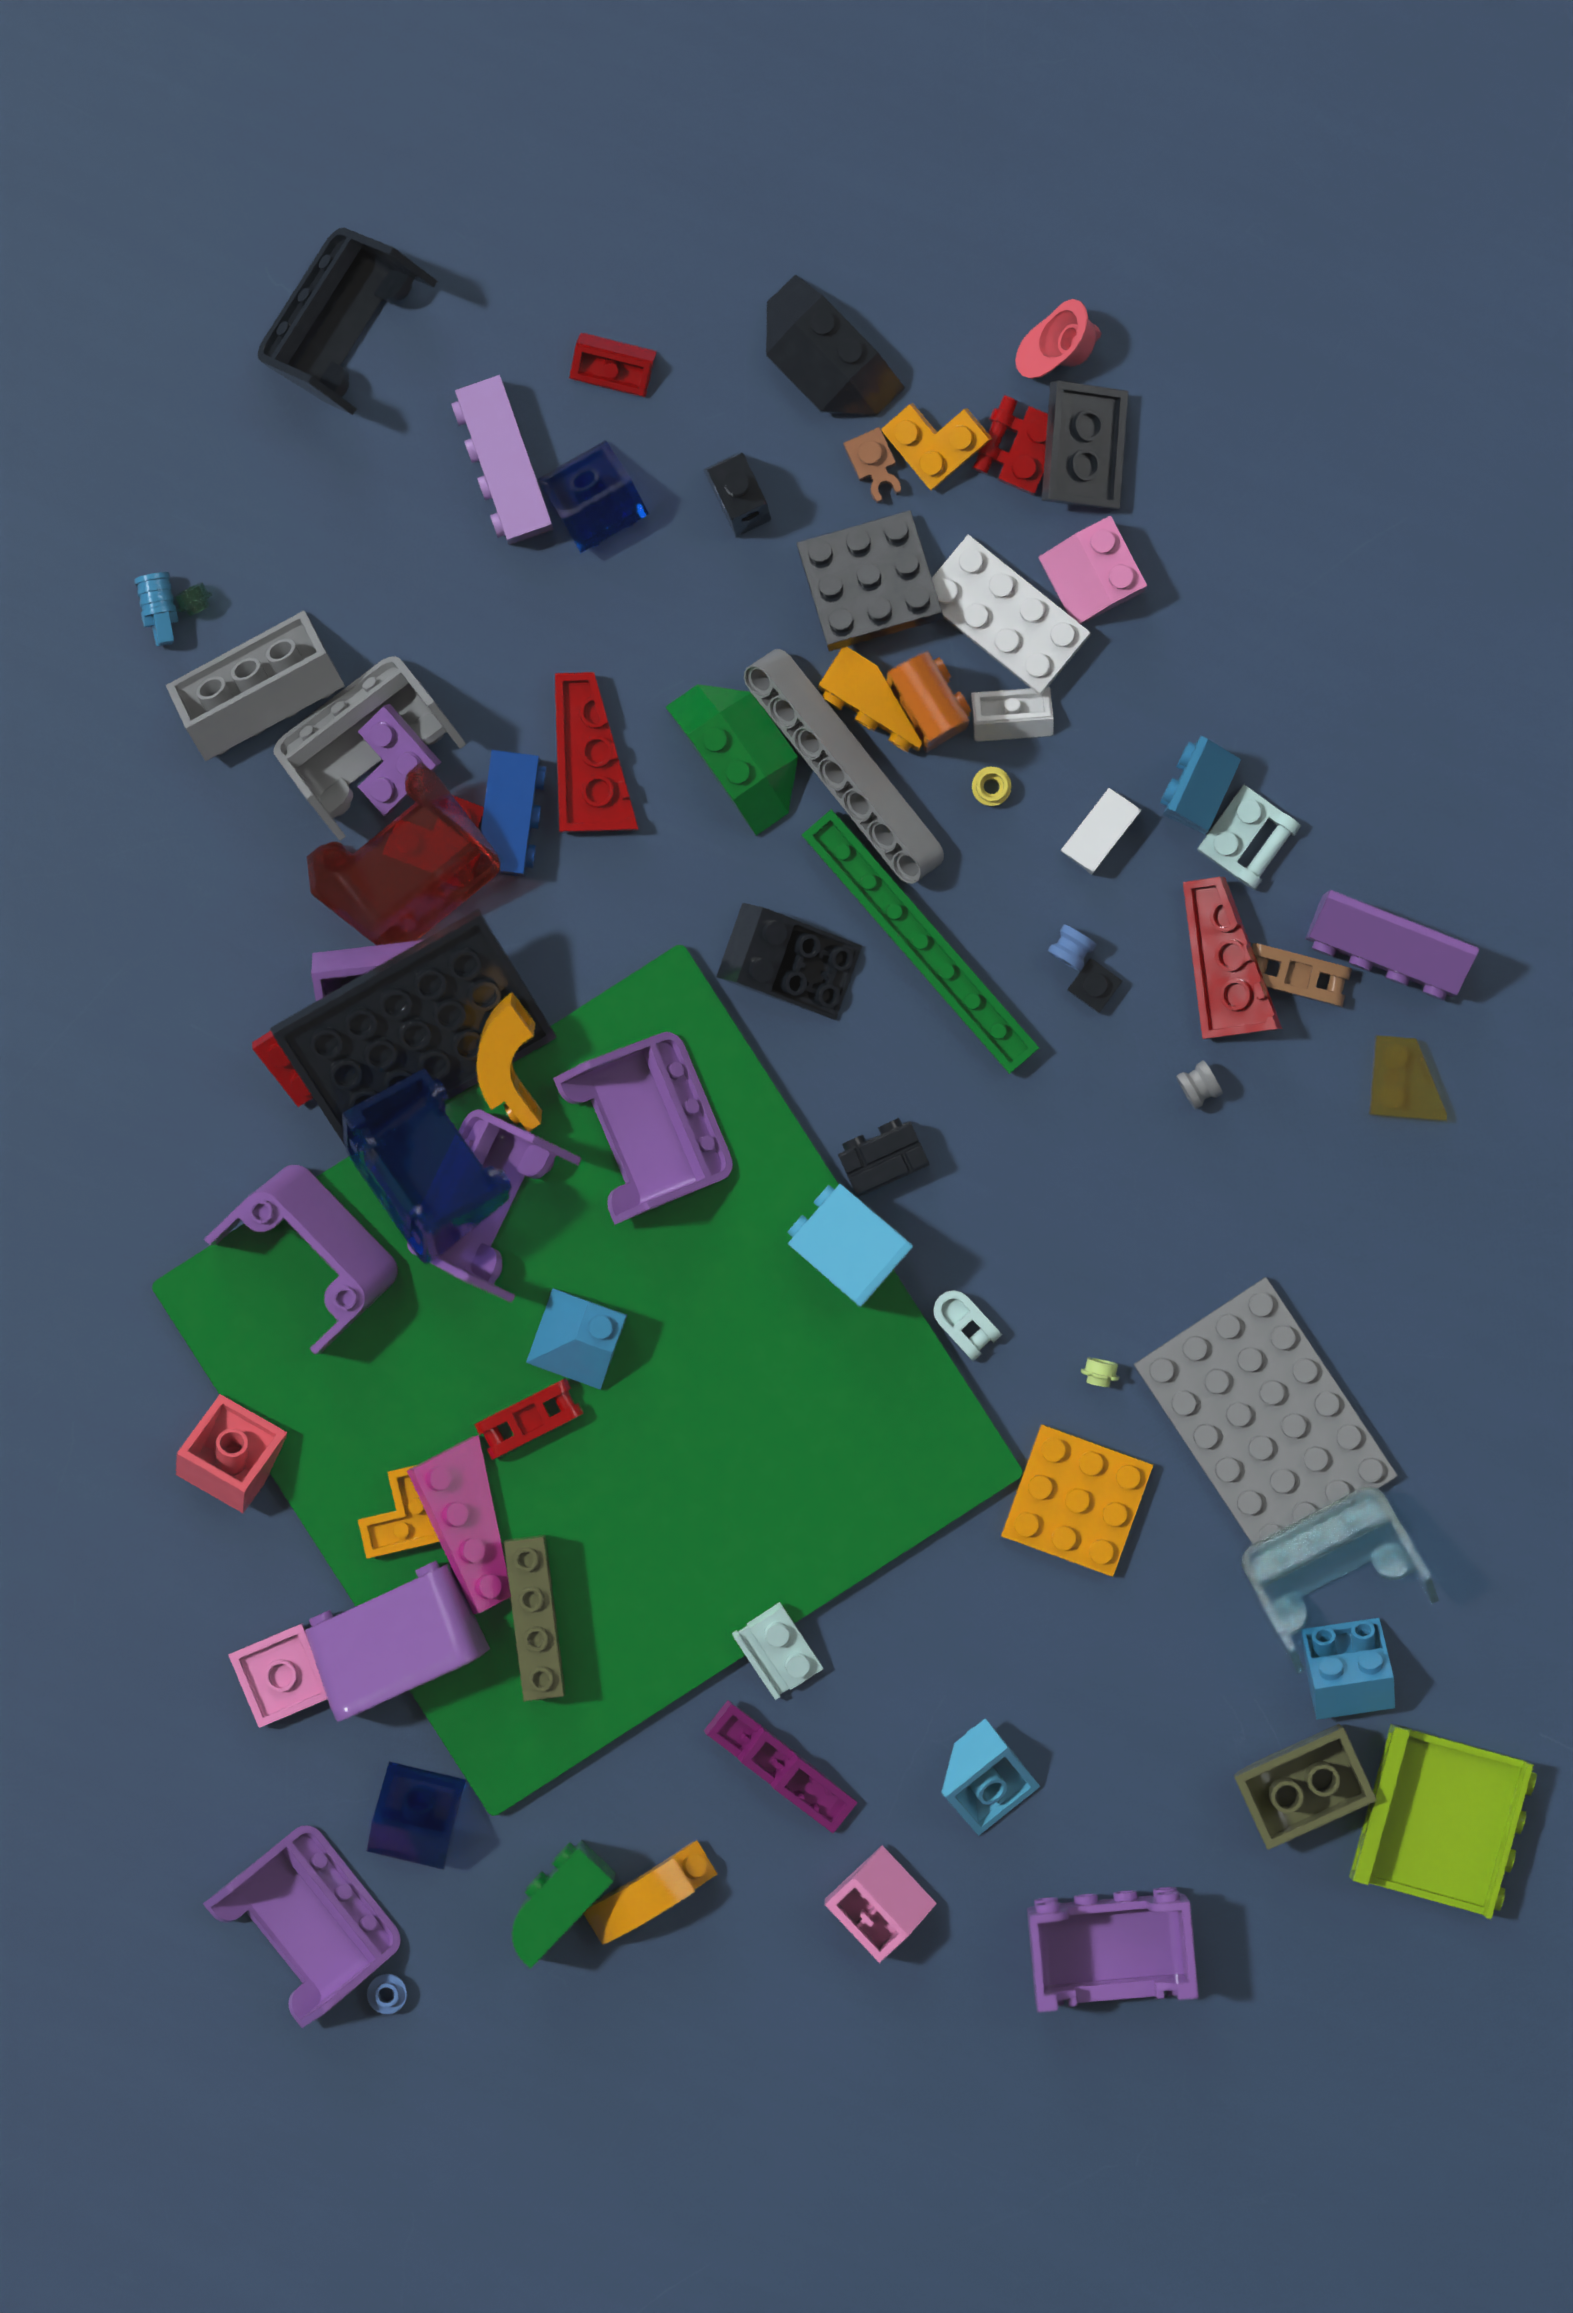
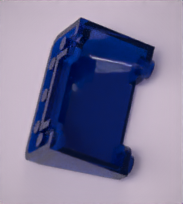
[342,1068,512,1264]

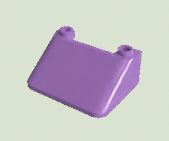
[553,1032,732,1225]
[203,1825,400,2028]

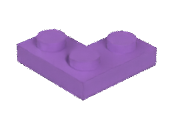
[358,703,442,816]

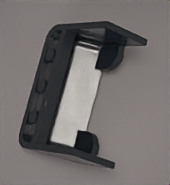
[258,228,438,415]

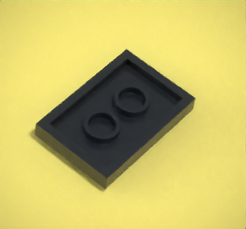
[1042,381,1128,510]

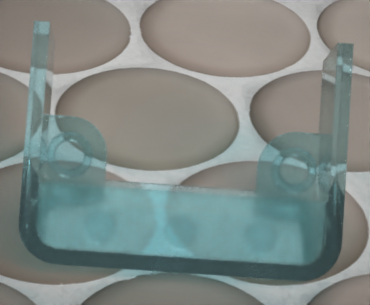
[1242,1487,1439,1674]

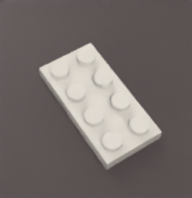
[932,534,1091,696]

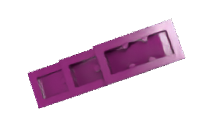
[704,1700,858,1833]

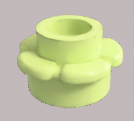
[1081,1358,1120,1387]

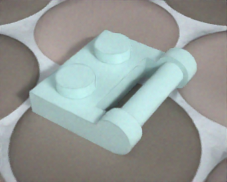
[1197,785,1301,890]

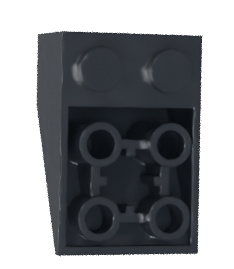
[716,903,862,1020]

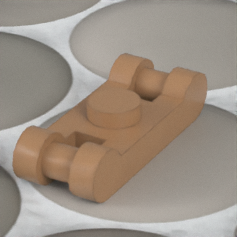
[1252,943,1352,1007]

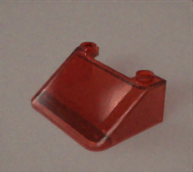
[307,762,500,945]

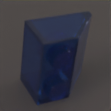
[537,440,649,553]
[367,1762,466,1870]

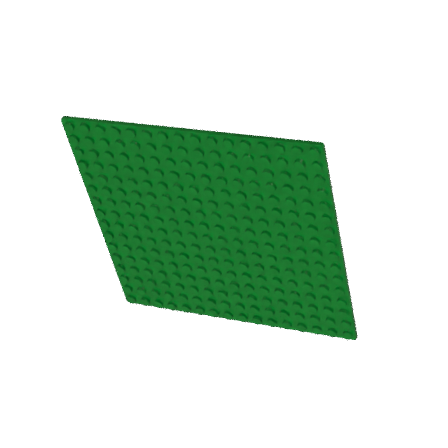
[152,945,1022,1816]

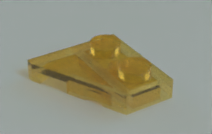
[1369,1035,1447,1121]

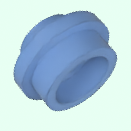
[367,1974,407,2014]

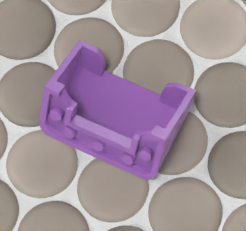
[305,1560,490,1722]

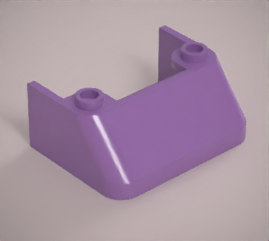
[407,1109,581,1303]
[204,1165,398,1354]

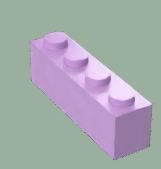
[451,375,554,545]

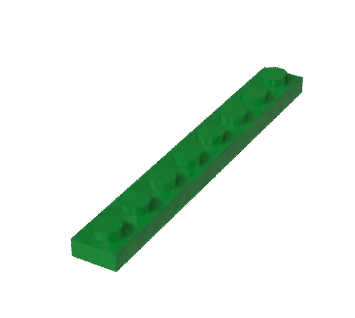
[801,809,1039,1074]

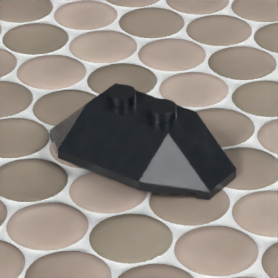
[766,275,905,416]

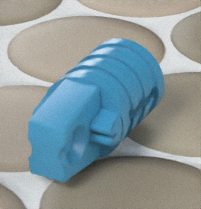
[134,572,179,647]

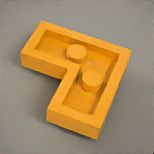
[881,403,992,491]
[358,1465,440,1559]

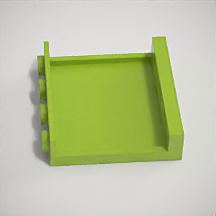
[1349,1724,1537,1919]

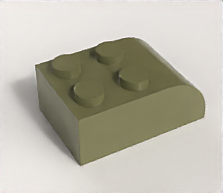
[1234,1724,1377,1850]

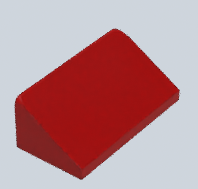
[569,333,657,397]

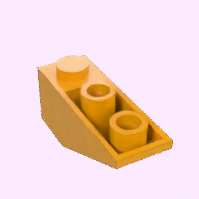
[818,647,922,753]

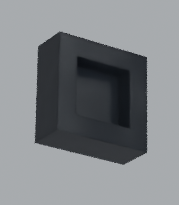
[1067,958,1122,1014]

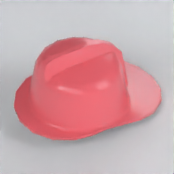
[1015,299,1102,379]

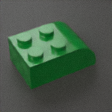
[512,1840,616,1969]

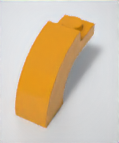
[477,992,543,1132]
[583,1840,718,1945]

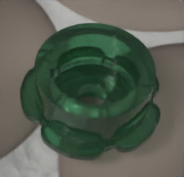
[175,582,212,616]

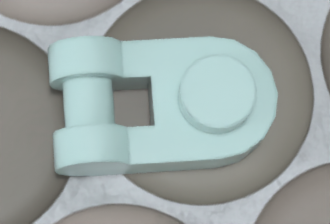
[933,1291,1002,1361]

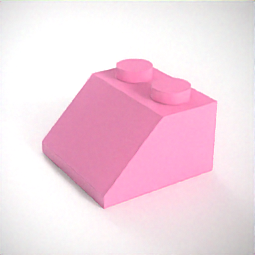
[1038,515,1147,624]

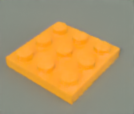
[1000,1424,1153,1577]

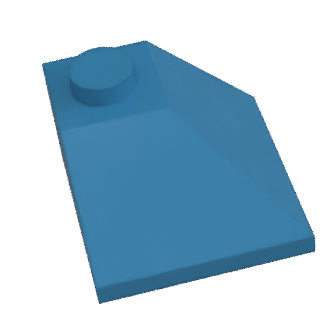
[526,1288,627,1390]

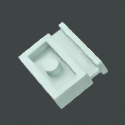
[732,1602,824,1700]

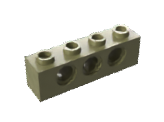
[504,1535,565,1701]

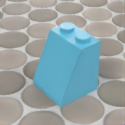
[787,1184,913,1307]

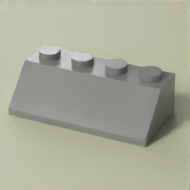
[166,610,345,761]

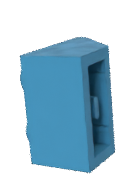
[1160,736,1241,835]
[1301,1618,1395,1720]

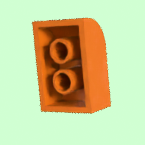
[887,651,972,753]

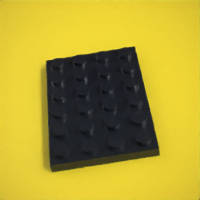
[271,909,557,1155]

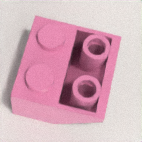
[825,1845,937,1963]

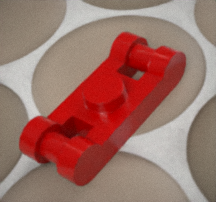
[474,1378,584,1460]

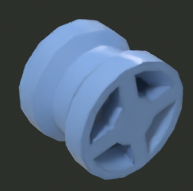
[1047,924,1097,972]

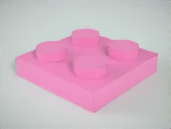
[228,1623,328,1728]

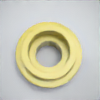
[972,767,1011,806]

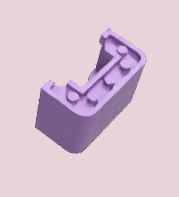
[1027,1887,1198,2012]

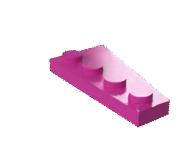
[407,1435,511,1614]

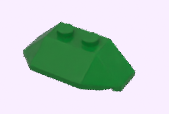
[665,684,798,836]

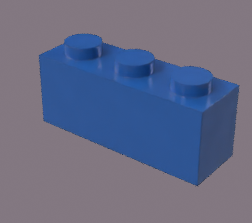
[476,750,547,877]

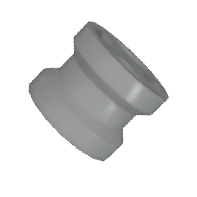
[1176,1060,1223,1110]

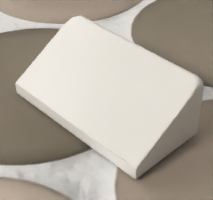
[971,687,1053,741]
[1060,788,1141,875]

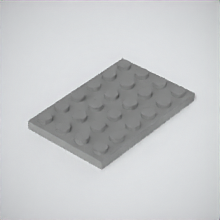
[1133,1277,1398,1563]

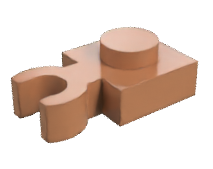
[843,427,901,503]

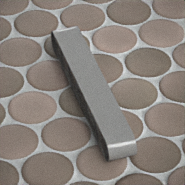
[744,649,944,884]

